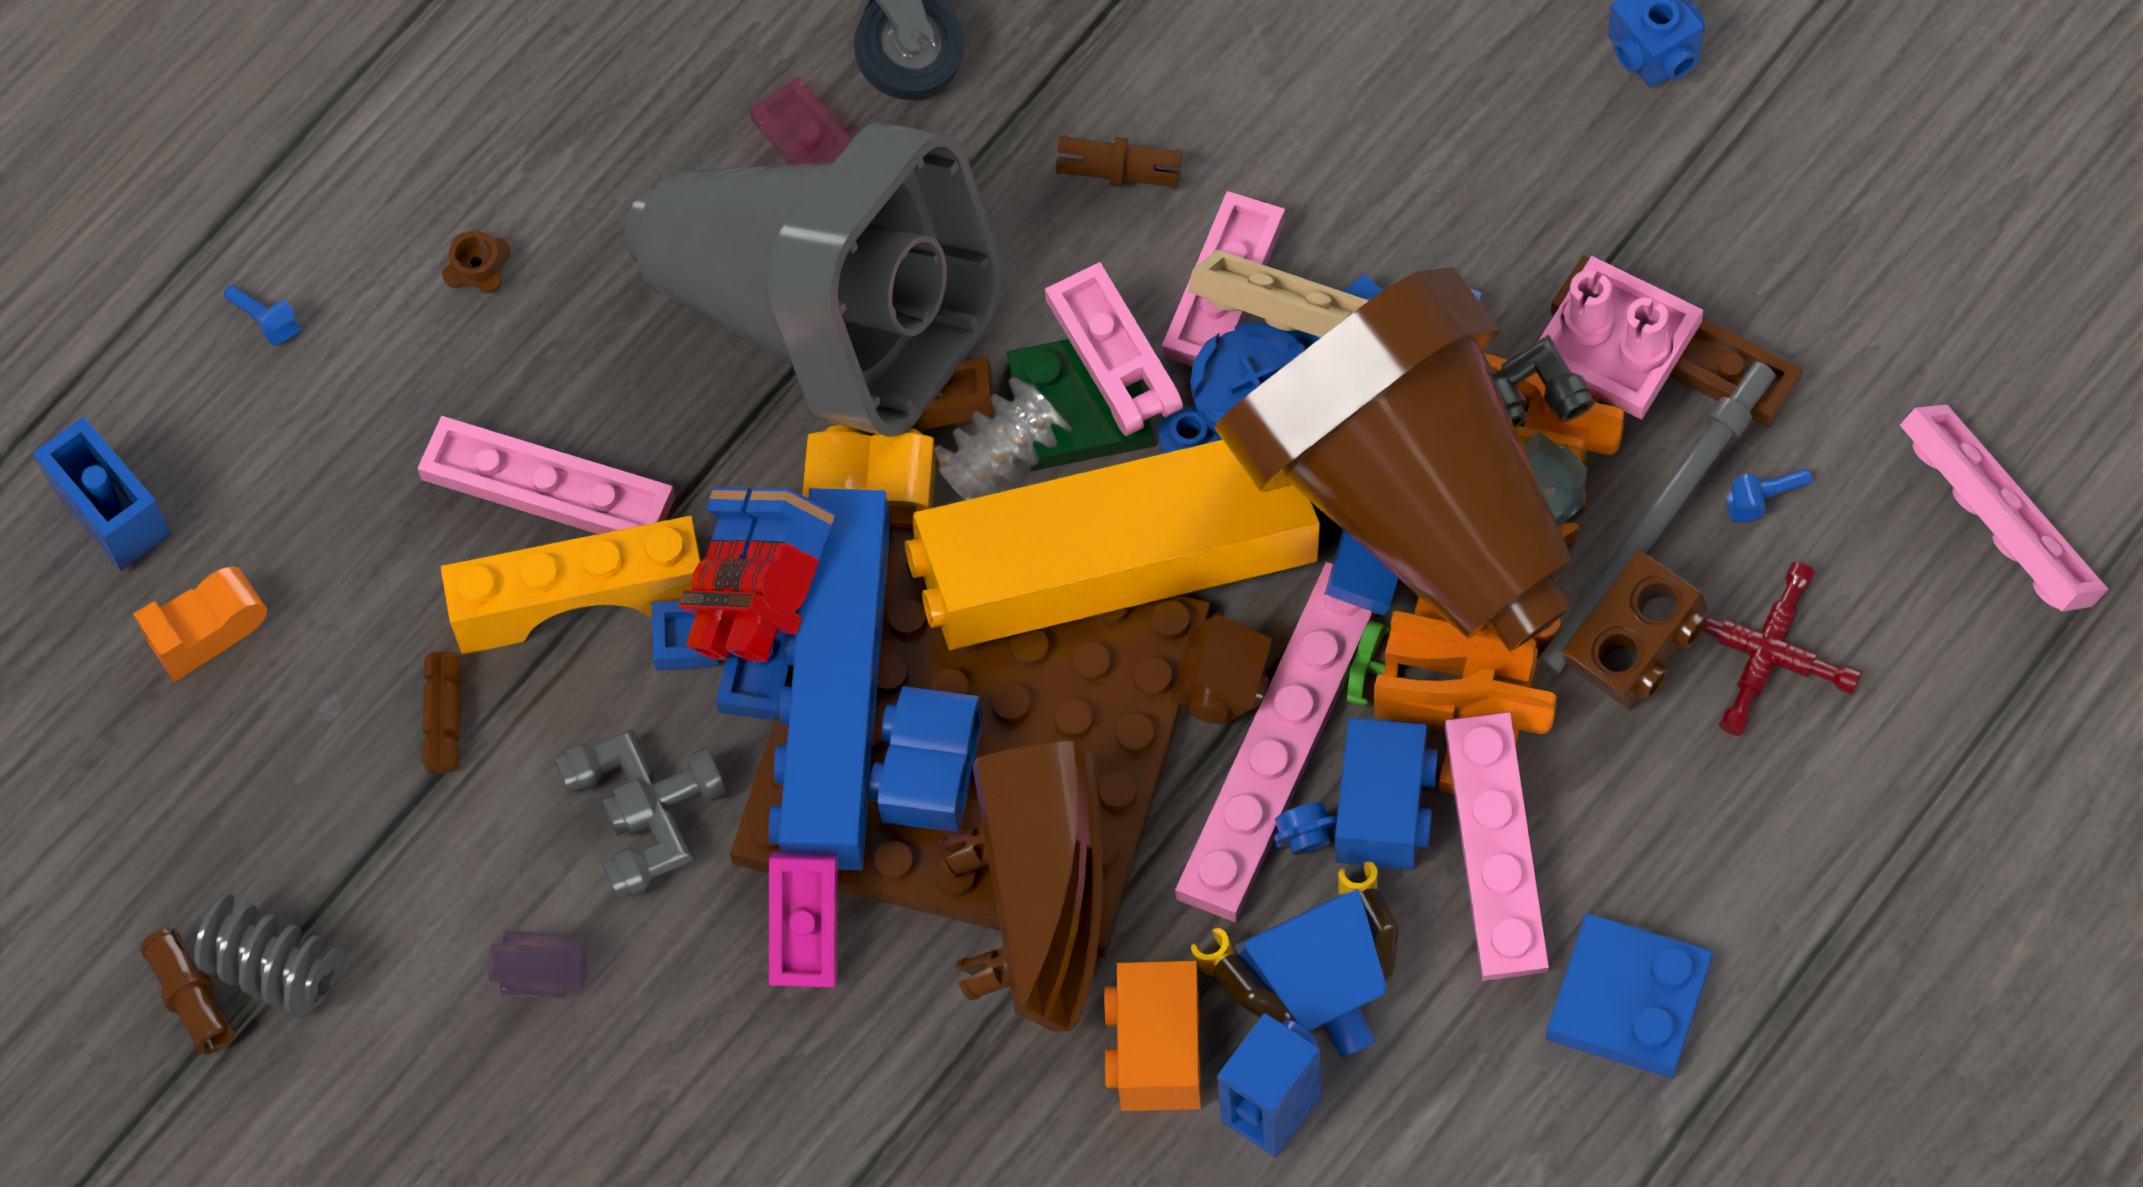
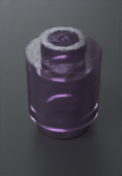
[489,930,587,999]

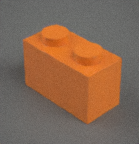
[1104,961,1201,1111]

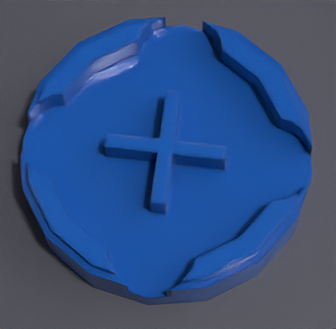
[1190,322,1305,433]

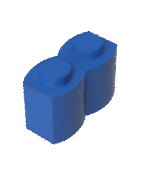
[869,686,983,833]

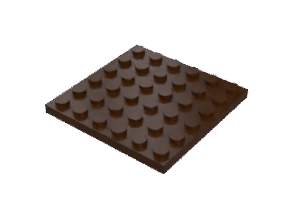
[730,527,1211,958]

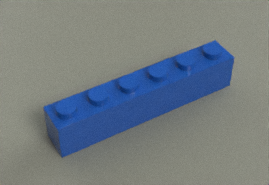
[769,488,891,870]

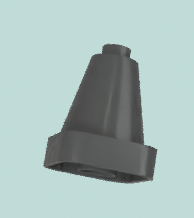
[625,122,1001,437]

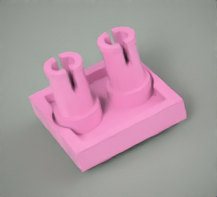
[1538,256,1703,420]

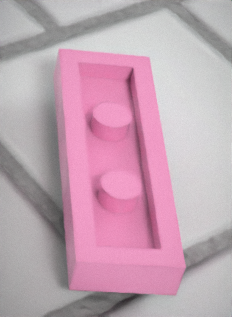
[1162,191,1286,367]

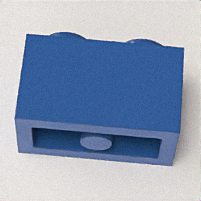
[33,416,171,571]
[1335,718,1438,870]
[1217,1013,1322,1158]

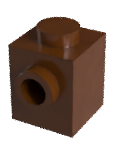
[1170,614,1272,725]

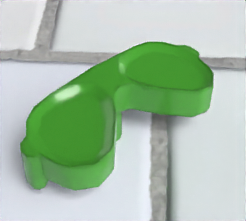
[1347,621,1391,707]

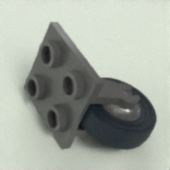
[853,0,964,100]

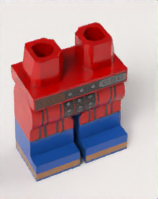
[678,487,836,663]

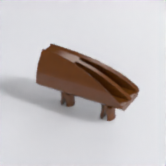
[937,741,1103,1032]

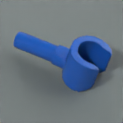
[224,285,302,345]
[1726,469,1812,523]

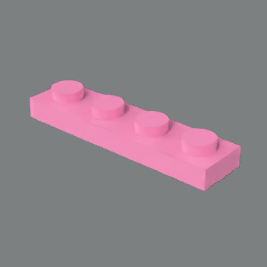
[1900,405,2109,612]
[417,416,676,534]
[1445,712,1549,981]

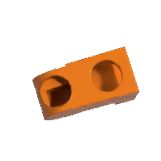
[133,566,267,683]

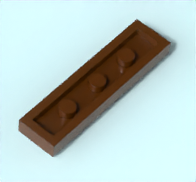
[1551,255,1802,428]

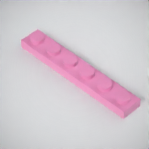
[1175,562,1377,923]

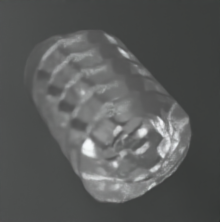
[933,377,1073,500]

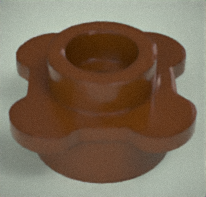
[442,231,511,294]

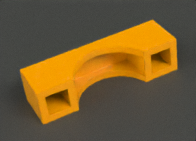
[441,515,702,655]

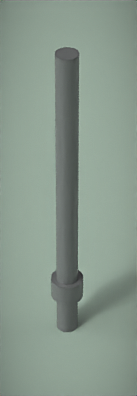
[1537,361,1776,675]

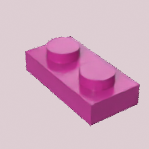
[769,851,838,988]

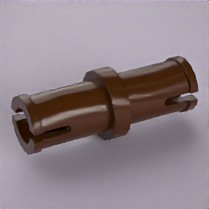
[1056,135,1183,189]
[140,928,235,1055]

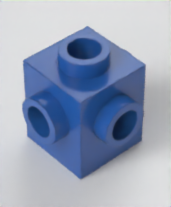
[1608,0,1705,89]

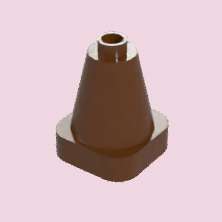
[1214,267,1573,652]

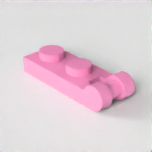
[1045,262,1183,436]

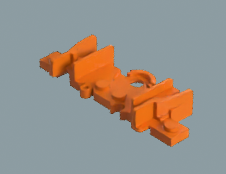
[1374,353,1624,794]

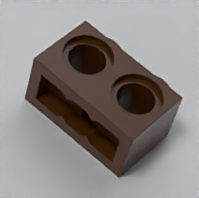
[1561,549,1708,711]

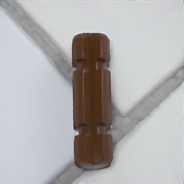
[422,651,461,774]

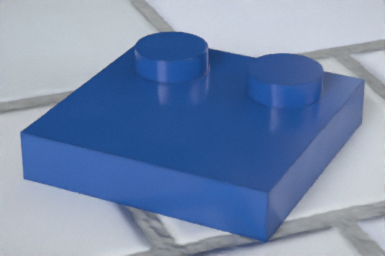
[1546,913,1713,1079]

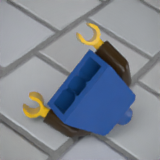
[1191,861,1399,1058]

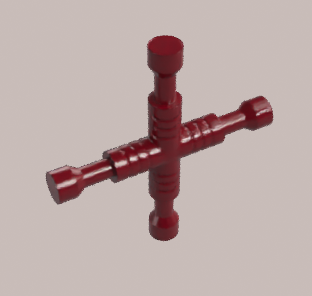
[1702,562,1862,736]

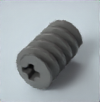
[194,894,346,1019]

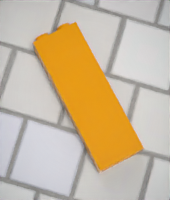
[905,440,1320,650]

